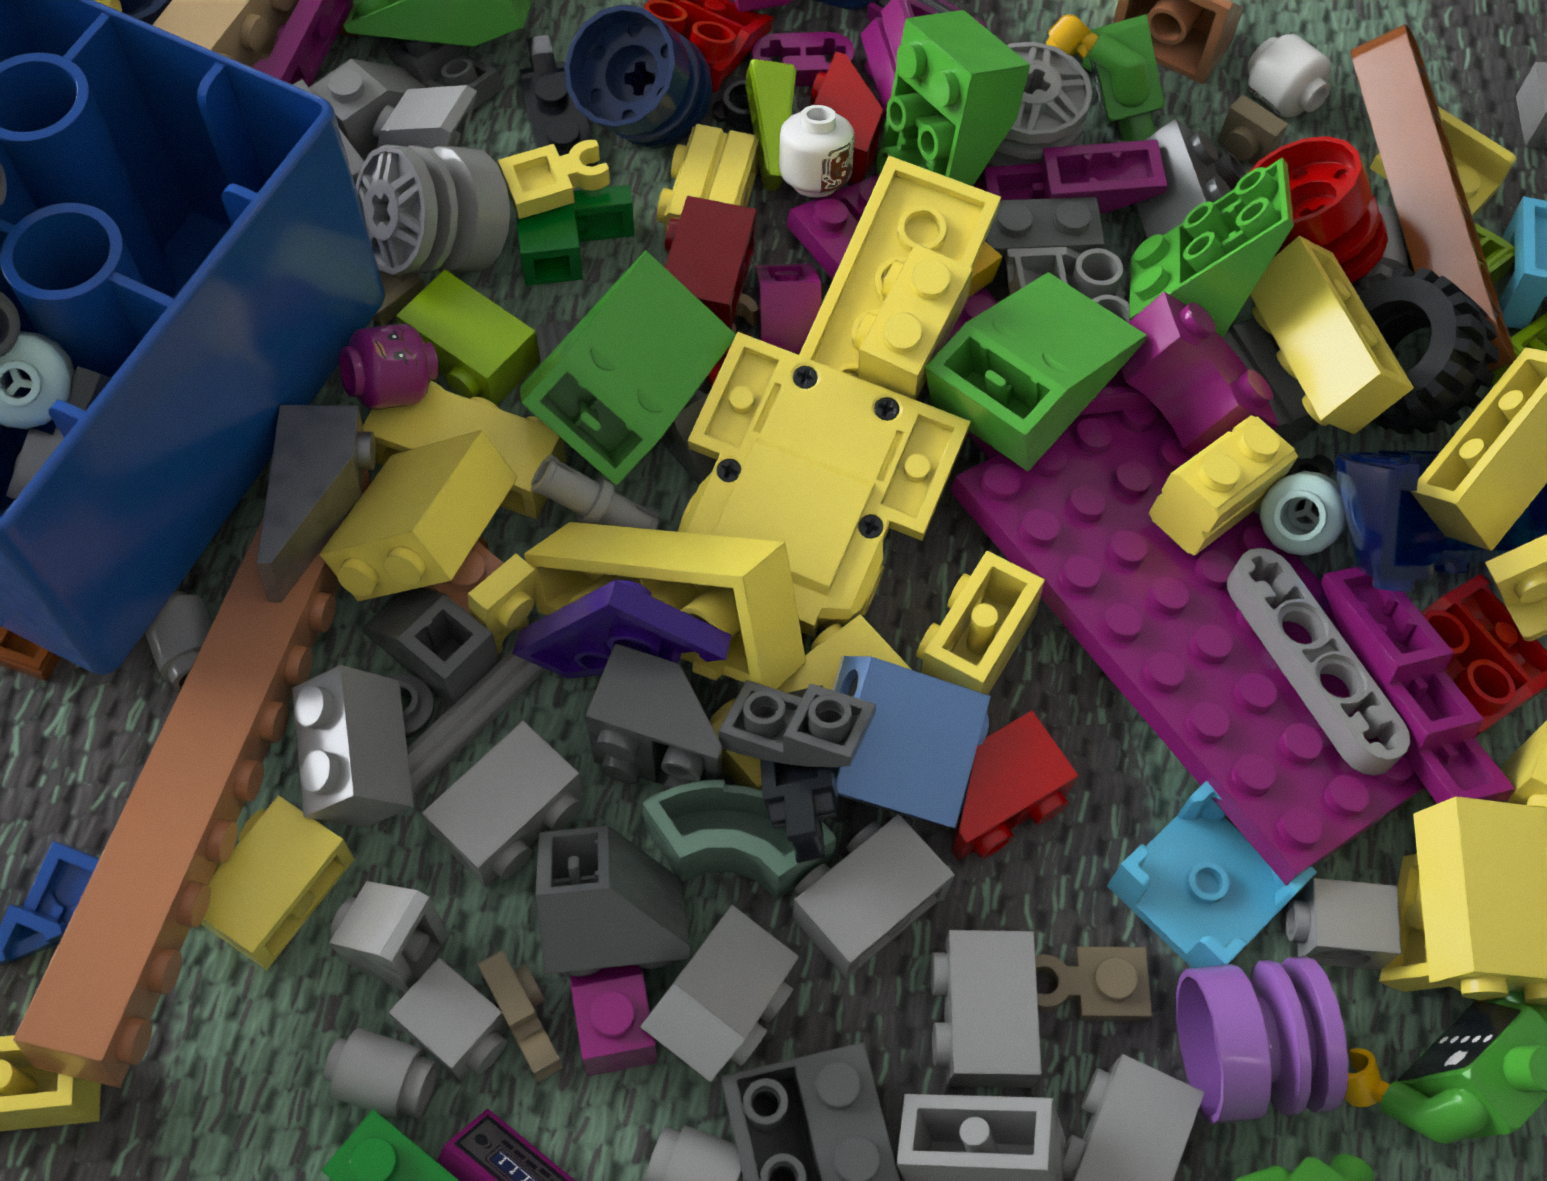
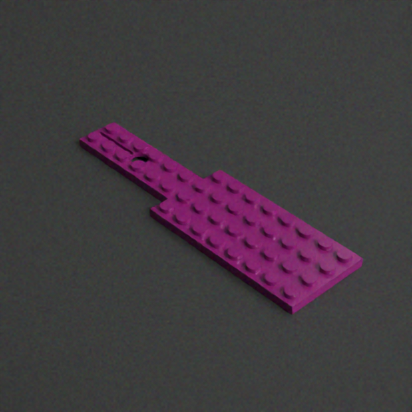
[786,174,1426,886]

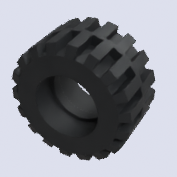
[1354,267,1499,435]

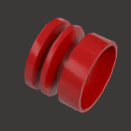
[1248,136,1388,284]

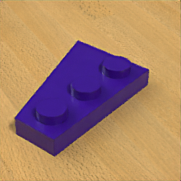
[512,579,732,679]

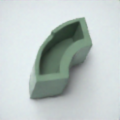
[642,780,837,900]

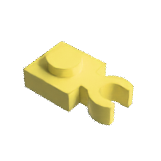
[498,140,610,219]
[468,553,535,654]

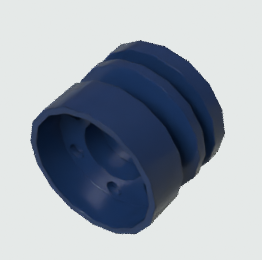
[564,4,713,149]

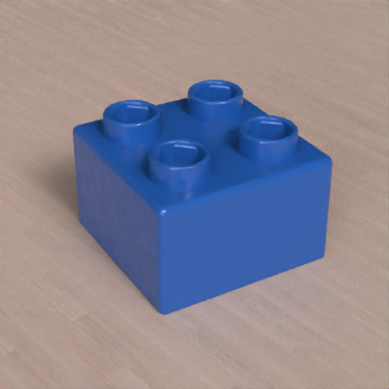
[0,0,385,675]

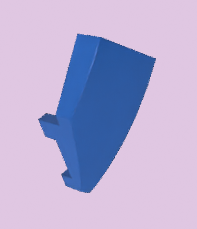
[0,841,100,966]

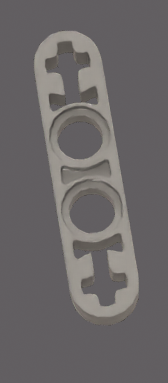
[1227,548,1410,776]

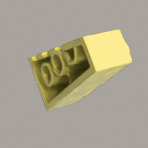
[524,522,806,690]

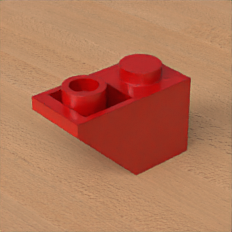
[810,52,883,183]
[951,711,1079,861]

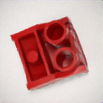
[644,0,774,93]
[1421,574,1547,739]

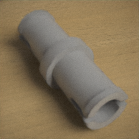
[531,455,659,530]

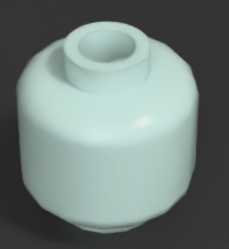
[0,331,75,429]
[1260,471,1349,556]

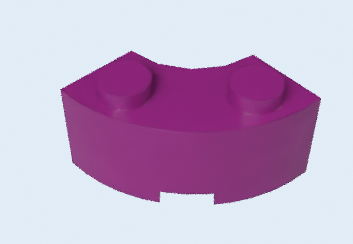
[1121,292,1279,455]

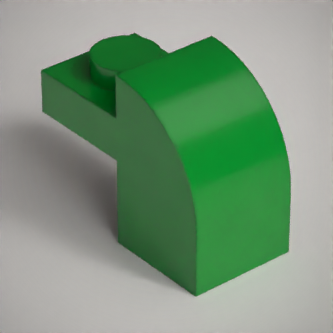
[517,185,635,286]

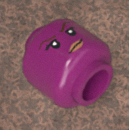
[339,324,438,410]

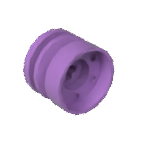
[1176,956,1348,1125]

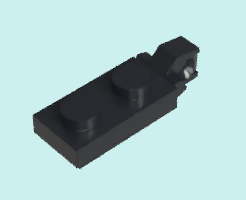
[519,35,598,167]
[760,685,839,863]

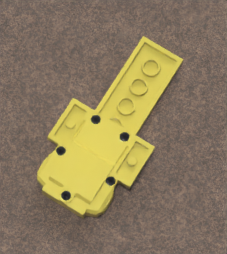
[678,156,1001,638]

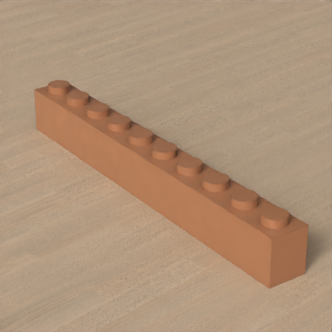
[13,470,371,1088]

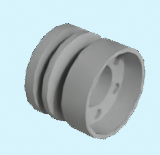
[978,42,1093,181]
[355,145,510,275]

